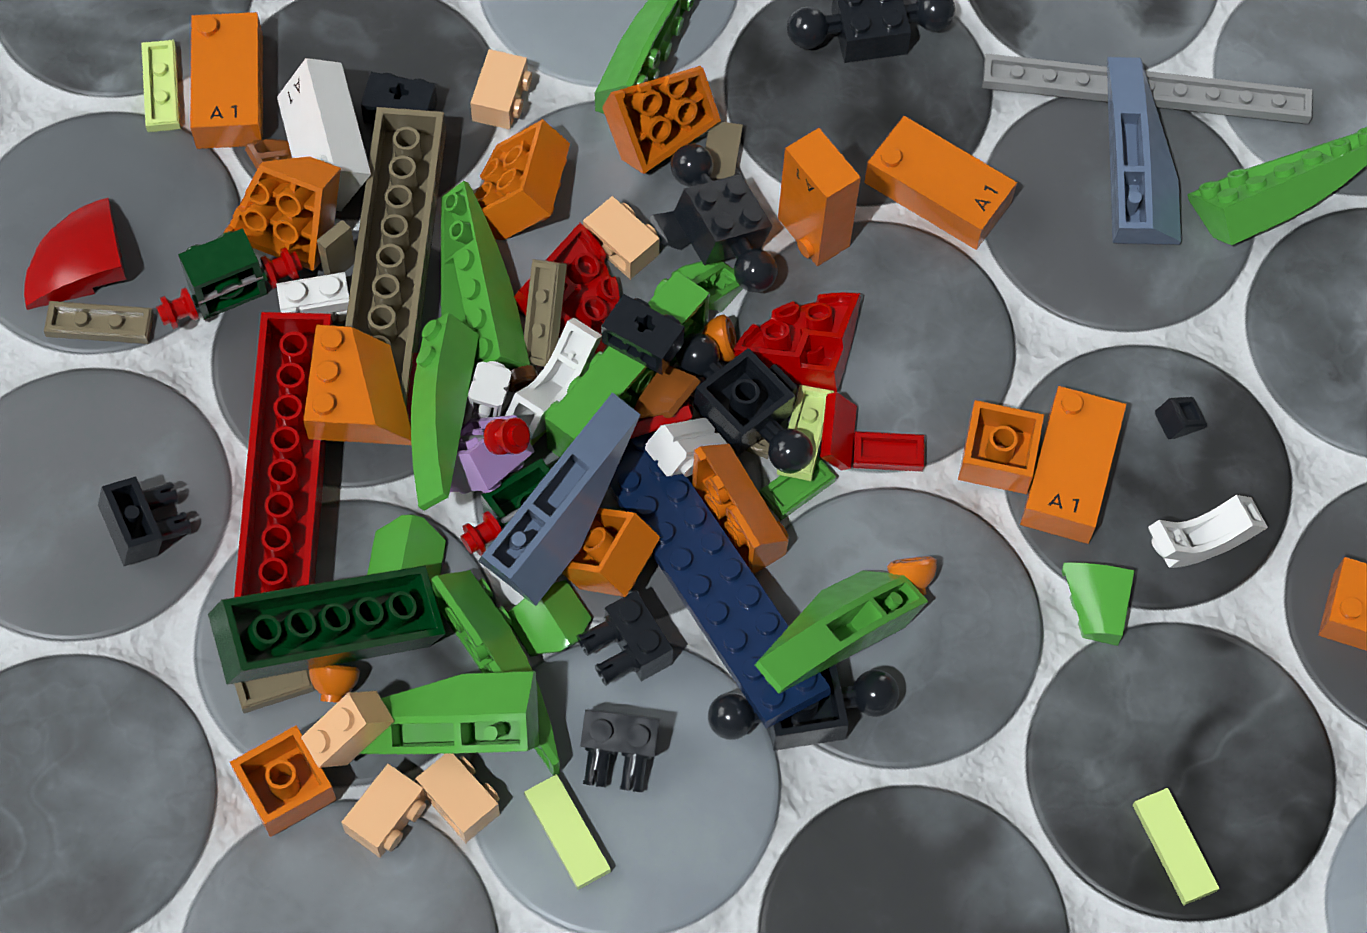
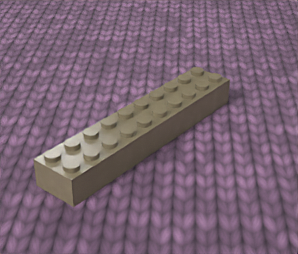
[345,107,446,407]

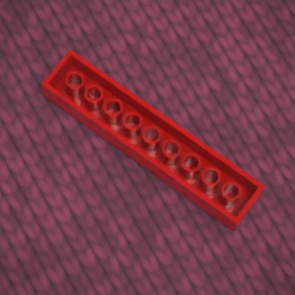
[234,312,334,597]

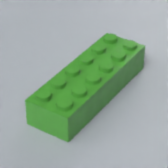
[545,270,710,457]

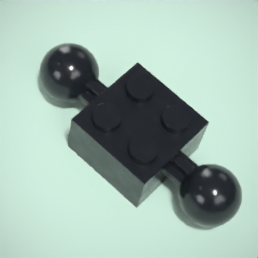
[787,0,955,63]
[671,144,778,293]
[675,333,813,474]
[708,664,899,751]

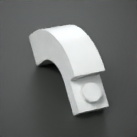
[505,318,602,440]
[1148,495,1268,568]

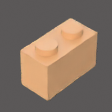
[470,49,532,130]
[583,196,660,279]
[301,691,394,768]
[415,753,500,843]
[341,764,426,858]

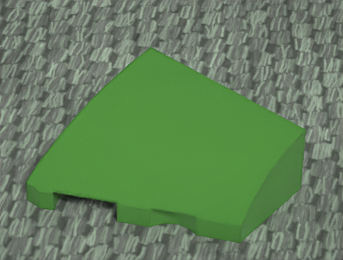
[1061,562,1134,646]

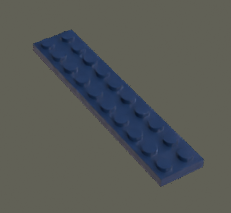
[608,431,831,729]

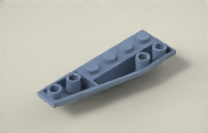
[1107,57,1181,244]
[478,392,640,606]

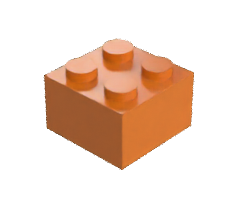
[958,400,1044,494]
[562,508,661,597]
[230,725,336,837]

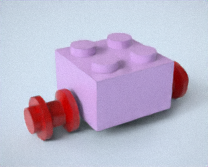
[450,415,535,494]

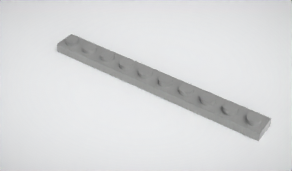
[982,53,1312,124]

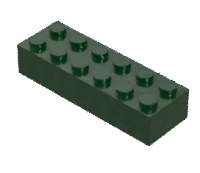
[208,565,445,685]

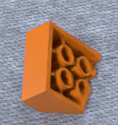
[602,66,721,174]
[474,119,570,240]
[223,156,341,271]
[304,325,411,445]
[692,444,789,574]

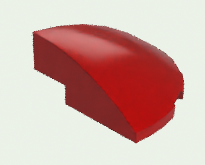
[24,198,126,310]
[514,223,619,354]
[733,292,861,392]

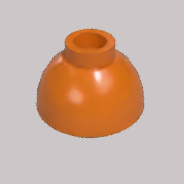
[702,314,737,362]
[887,556,937,595]
[309,665,360,703]

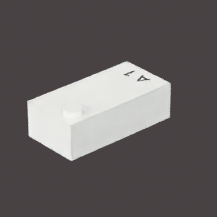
[277,58,371,211]

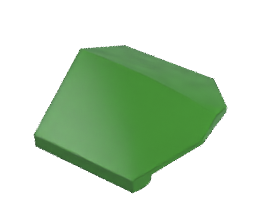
[671,261,743,312]
[367,515,446,586]
[508,580,592,657]

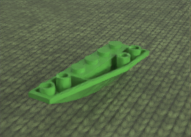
[595,0,694,114]
[1187,127,1367,245]
[441,181,530,388]
[755,570,928,693]
[322,671,540,754]

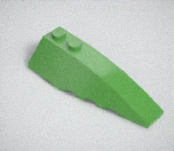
[411,312,479,511]
[431,570,560,776]

